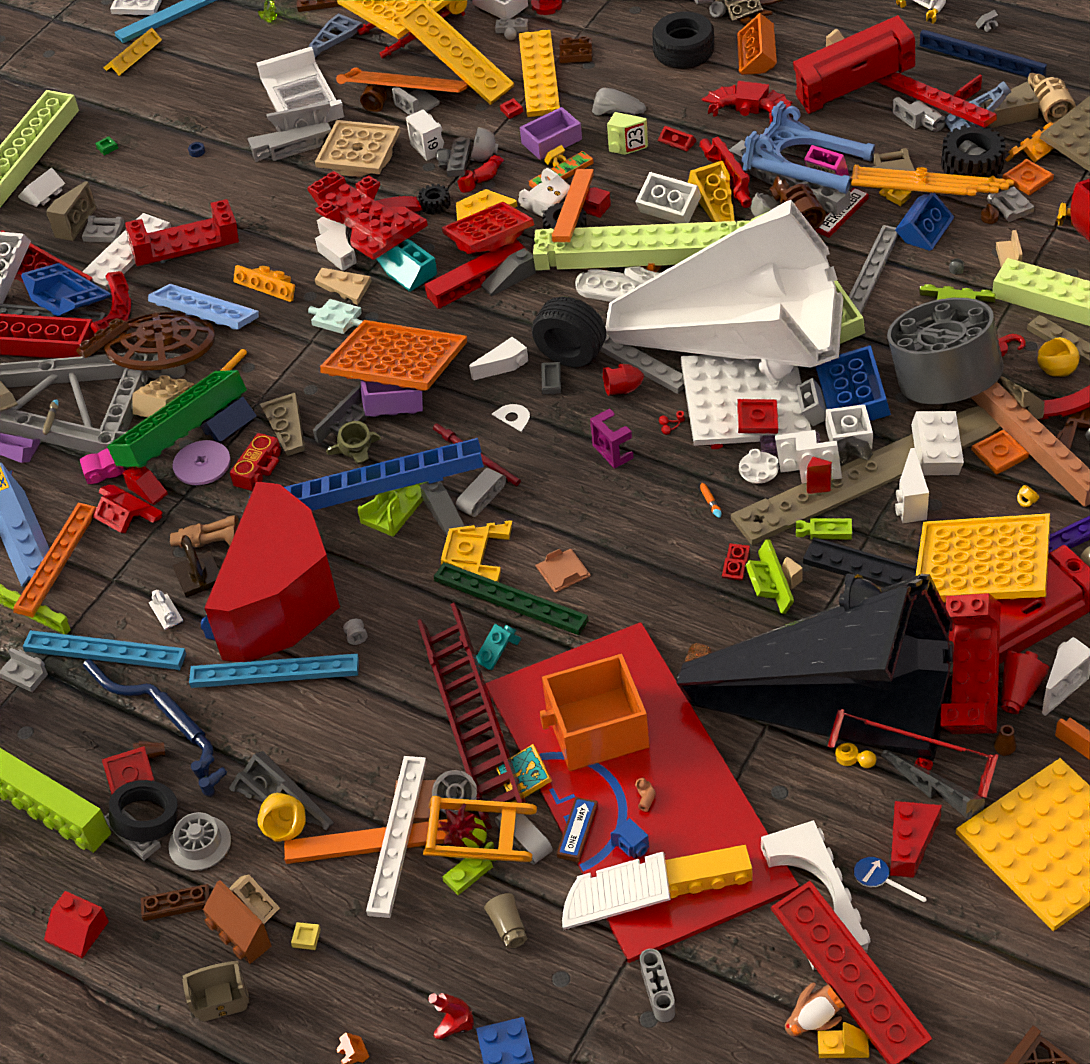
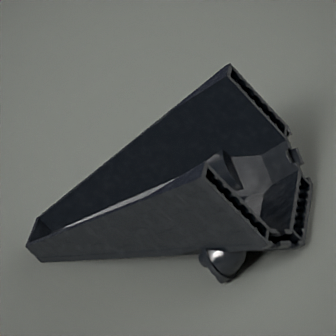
[677,574,953,761]

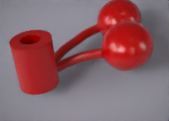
[659,411,685,435]

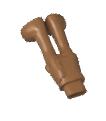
[170,515,240,548]

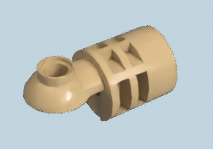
[1028,73,1076,123]

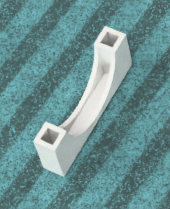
[761,820,871,971]

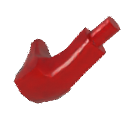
[428,993,474,1040]

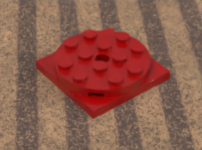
[442,202,534,254]

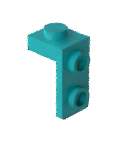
[476,624,521,670]

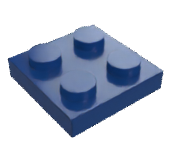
[476,1017,534,1064]

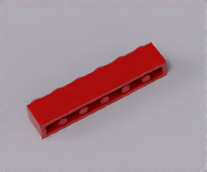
[425,239,527,309]

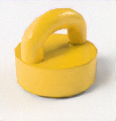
[1017,485,1039,507]

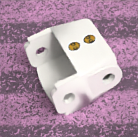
[518,168,570,217]

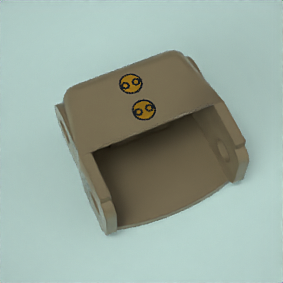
[182,961,250,1022]

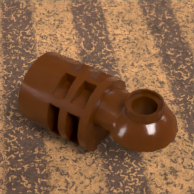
[769,176,826,230]

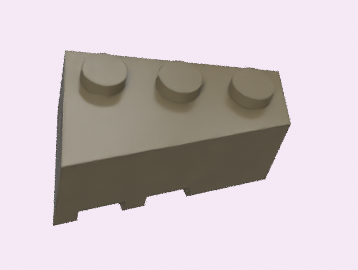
[983,82,1040,128]

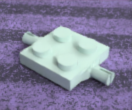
[308,299,363,334]

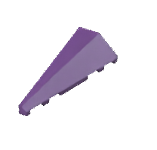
[0,433,40,463]

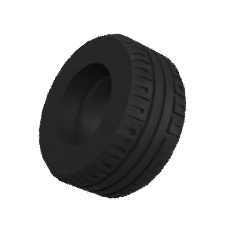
[652,12,715,69]
[532,296,607,367]

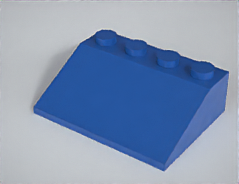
[816,345,891,420]

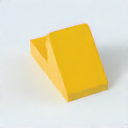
[817,1022,869,1058]

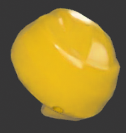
[1037,337,1080,377]
[257,793,306,842]

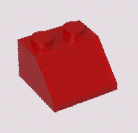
[44,891,109,959]

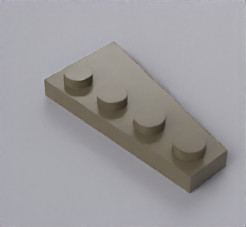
[260,393,305,456]

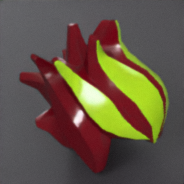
[437,803,487,848]

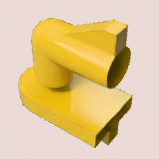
[1056,203,1073,226]

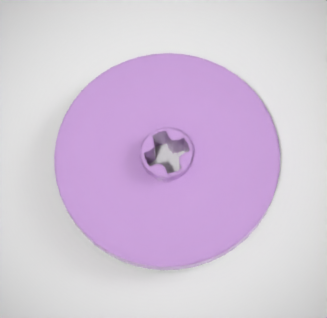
[173,440,231,485]

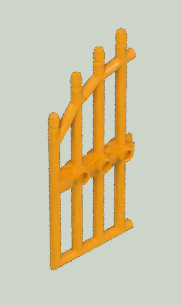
[851,165,1014,196]

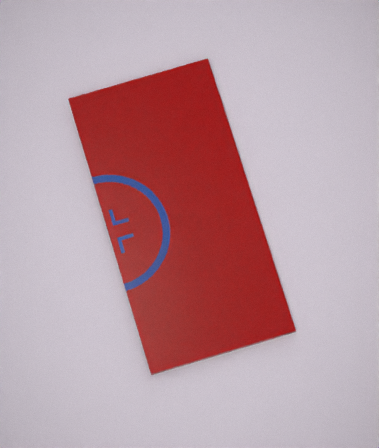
[485,622,799,963]

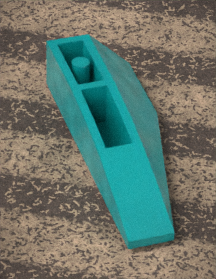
[376,239,437,292]

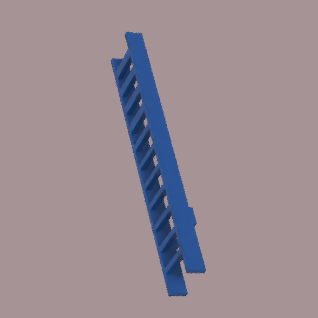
[249,438,484,511]

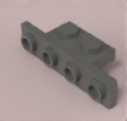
[313,384,369,444]

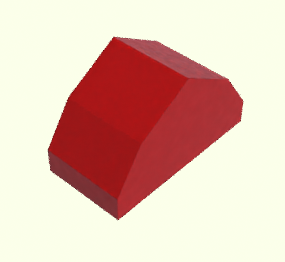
[205,482,340,662]

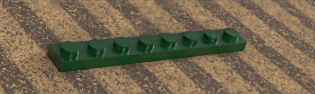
[434,562,589,635]

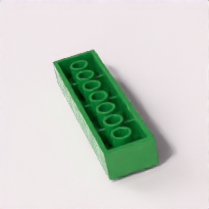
[107,370,247,468]

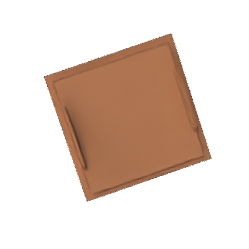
[535,549,591,593]

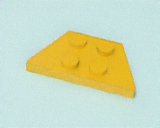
[456,189,517,221]

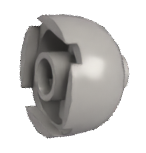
[470,127,498,162]
[432,770,477,815]

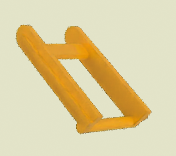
[423,796,537,862]

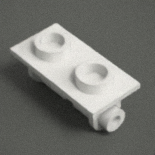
[149,590,183,630]

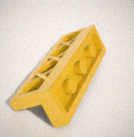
[103,28,162,76]

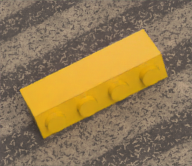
[665,845,752,898]

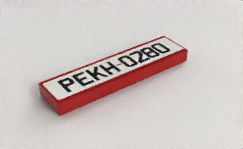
[815,188,869,238]

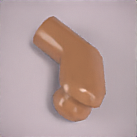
[635,778,656,812]

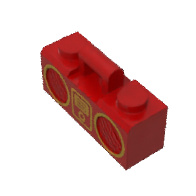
[230,433,281,491]

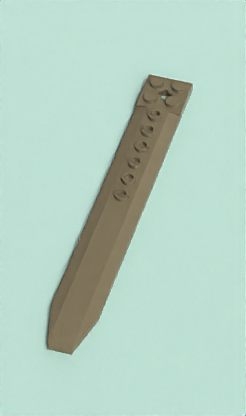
[731,406,1002,545]

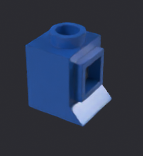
[610,818,649,859]

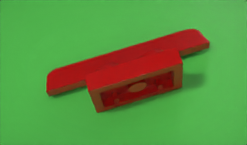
[93,485,162,534]

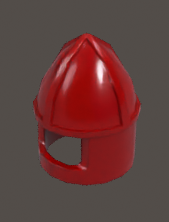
[603,364,644,396]

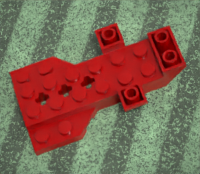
[307,171,428,260]

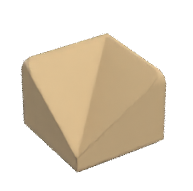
[781,557,802,590]

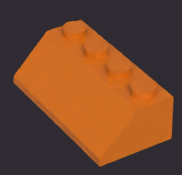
[737,13,777,75]

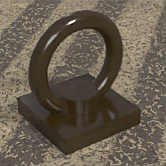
[172,536,219,598]

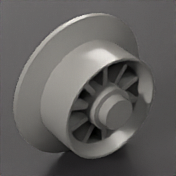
[169,812,231,871]

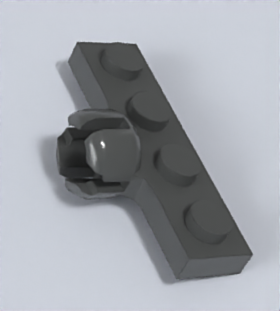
[436,137,471,177]

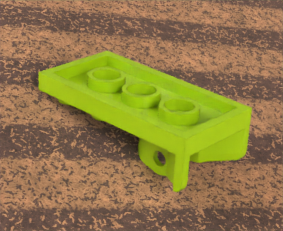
[358,481,428,537]

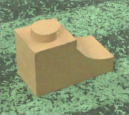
[229,875,280,924]

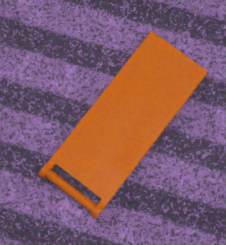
[336,67,470,93]

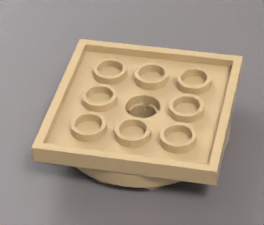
[315,120,400,177]

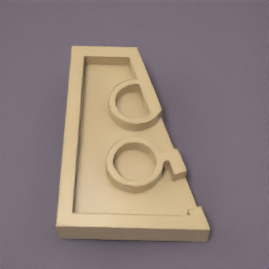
[315,268,371,305]

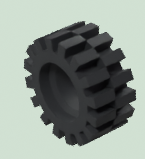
[418,184,451,215]

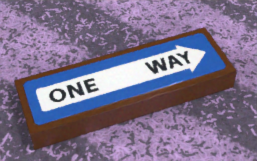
[557,797,598,862]

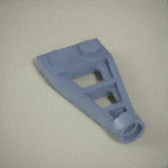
[307,13,363,58]
[944,81,1012,132]

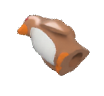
[785,983,845,1037]

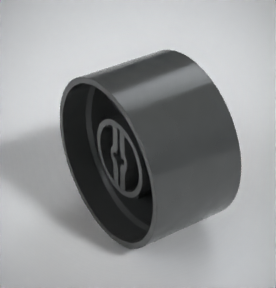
[887,298,1004,404]

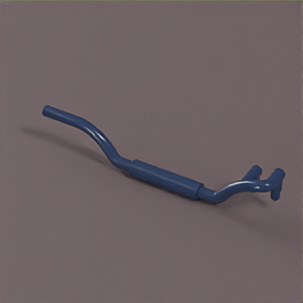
[83,659,227,797]

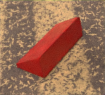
[953,74,982,101]
[657,126,697,152]
[807,457,832,494]

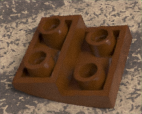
[559,36,592,63]

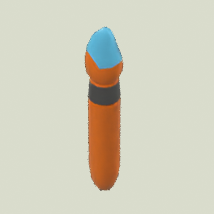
[700,483,722,518]

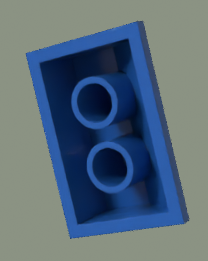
[895,192,954,251]

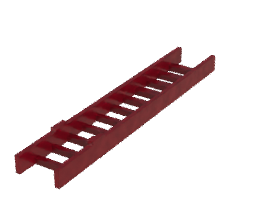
[417,603,526,830]

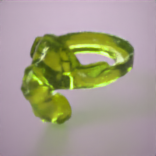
[258,0,277,22]

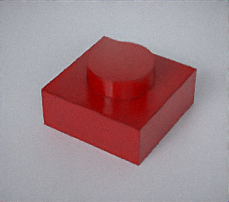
[500,98,523,119]

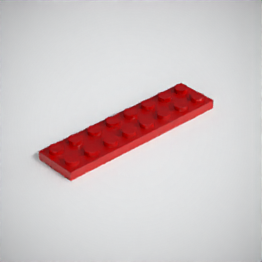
[771,881,933,1064]

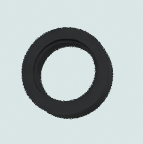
[109,780,177,842]

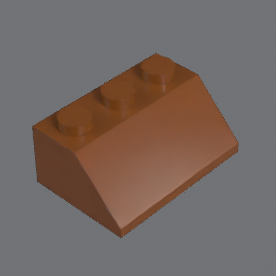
[203,880,272,964]

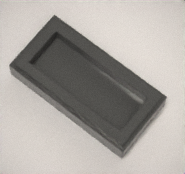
[541,362,561,395]

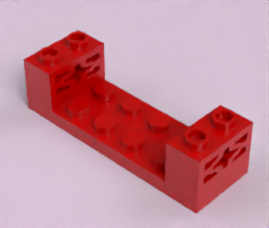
[125,199,239,266]
[941,593,1001,734]

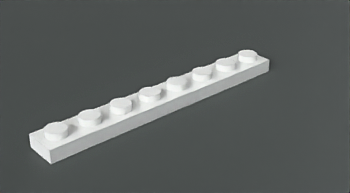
[366,756,427,918]

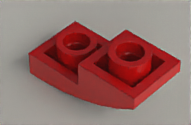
[722,543,750,581]

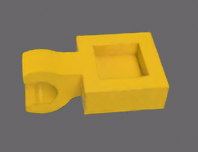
[879,189,912,206]

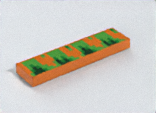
[529,151,594,188]

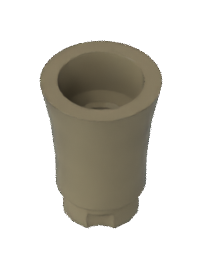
[484,893,527,949]

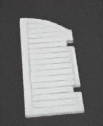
[562,852,671,930]

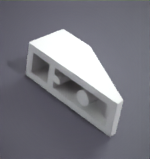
[469,337,528,380]

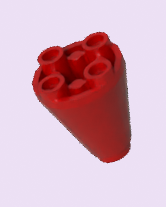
[1001,651,1050,714]

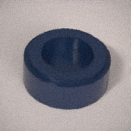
[188,142,205,157]

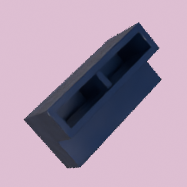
[200,397,257,442]

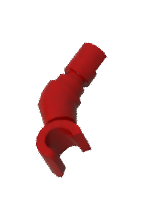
[457,155,504,193]

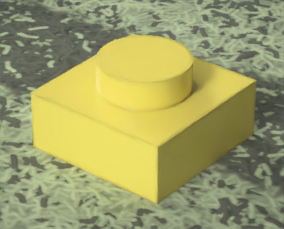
[291,922,321,950]

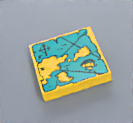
[496,744,552,803]

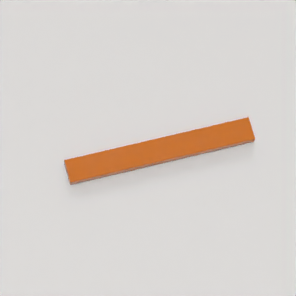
[552,169,594,242]
[13,502,97,617]
[284,819,448,864]

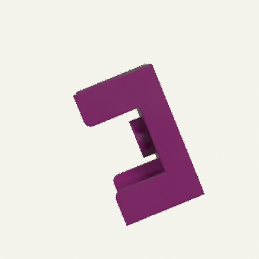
[590,409,634,469]

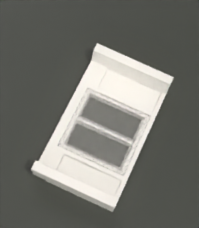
[256,47,344,122]

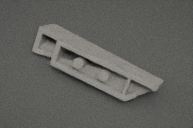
[248,122,331,162]

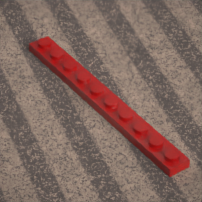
[876,72,997,128]

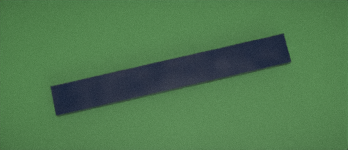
[920,30,1047,77]

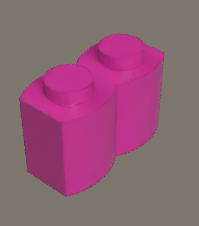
[80,448,124,484]

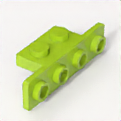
[919,284,996,302]
[746,539,794,614]

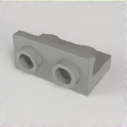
[0,648,48,692]

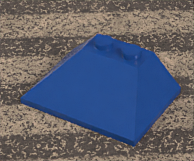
[21,263,111,316]

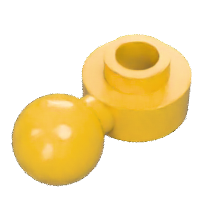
[835,743,876,768]

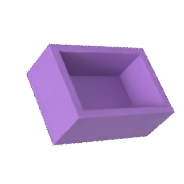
[520,107,582,160]
[360,379,423,417]

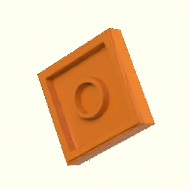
[1002,159,1054,196]
[971,429,1029,475]

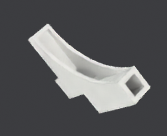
[315,217,357,271]

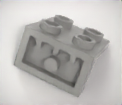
[392,86,440,115]

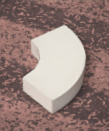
[624,266,660,283]

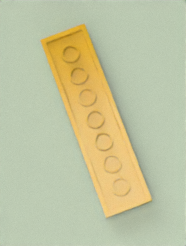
[399,0,514,105]
[519,30,560,117]

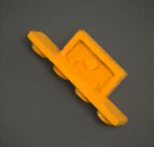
[1005,120,1058,163]
[233,265,295,302]

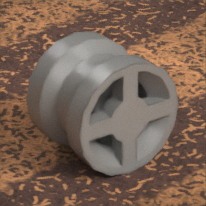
[343,619,368,645]

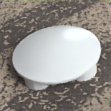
[739,449,779,483]

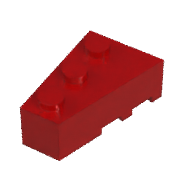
[890,801,942,878]

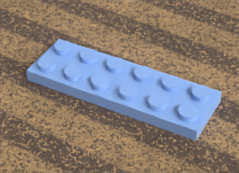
[148,284,259,329]

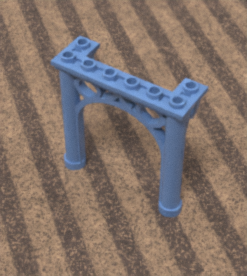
[742,101,875,194]

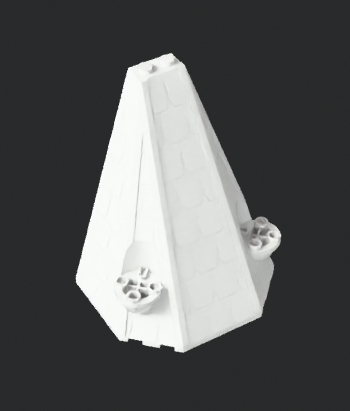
[605,200,843,384]

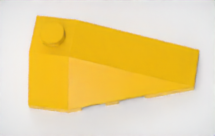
[688,161,735,222]

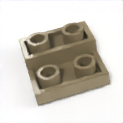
[723,0,762,21]

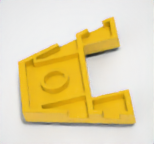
[441,521,513,582]

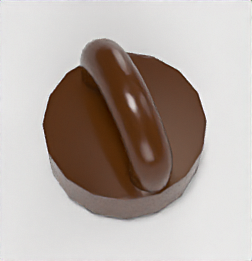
[981,204,999,224]

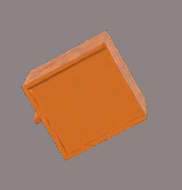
[540,654,649,771]

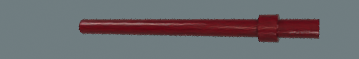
[433,423,521,486]

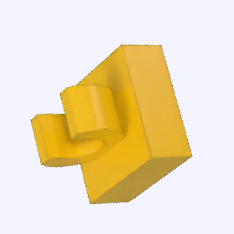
[544,145,566,167]

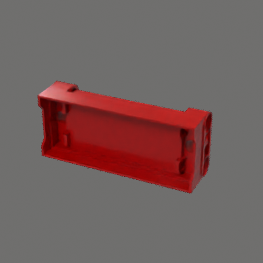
[793,15,916,114]
[948,545,1090,664]

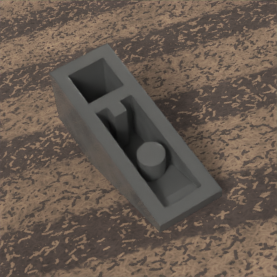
[481,248,536,296]
[420,481,465,536]

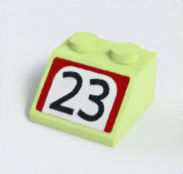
[607,112,648,155]

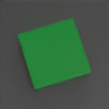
[95,136,118,155]

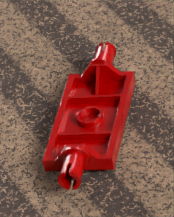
[699,137,752,208]

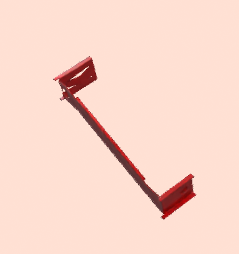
[827,709,999,798]

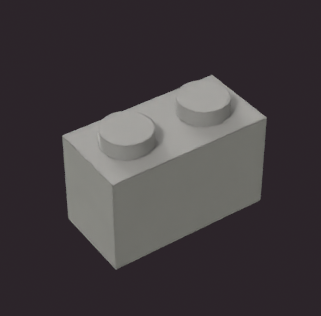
[796,378,827,426]

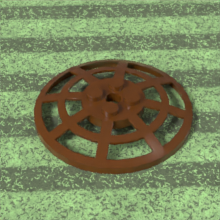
[104,312,215,370]

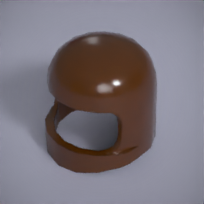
[360,84,387,112]

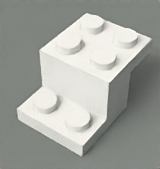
[775,430,842,484]

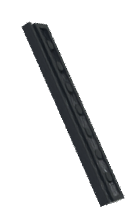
[803,537,946,605]

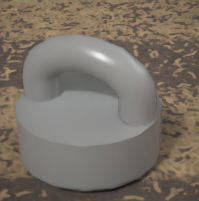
[709,1,727,18]

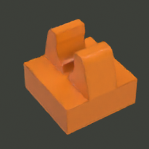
[337,1032,369,1064]

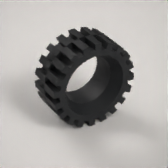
[941,124,1006,178]

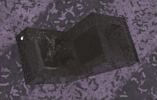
[837,436,873,465]

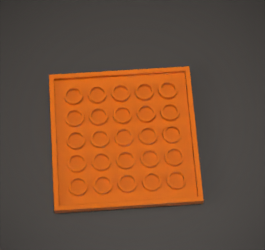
[320,320,467,391]

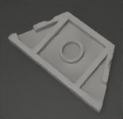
[267,101,331,132]

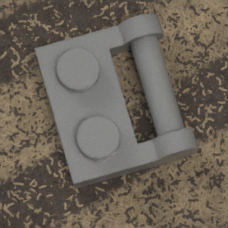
[987,187,1035,222]
[82,216,124,243]

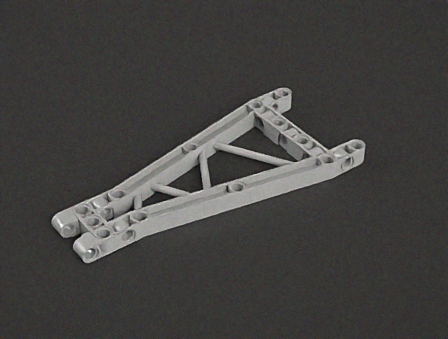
[0,352,186,454]

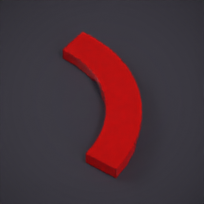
[90,271,131,334]
[1040,385,1090,419]

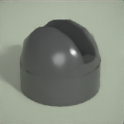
[949,258,964,274]

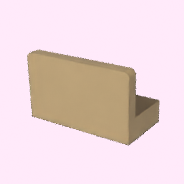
[996,230,1022,268]

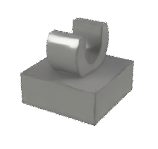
[975,10,998,32]

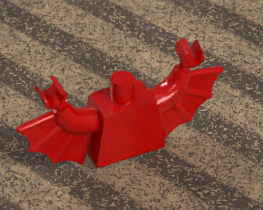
[701,81,792,124]

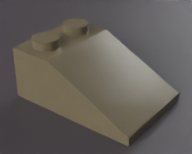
[46,181,97,241]

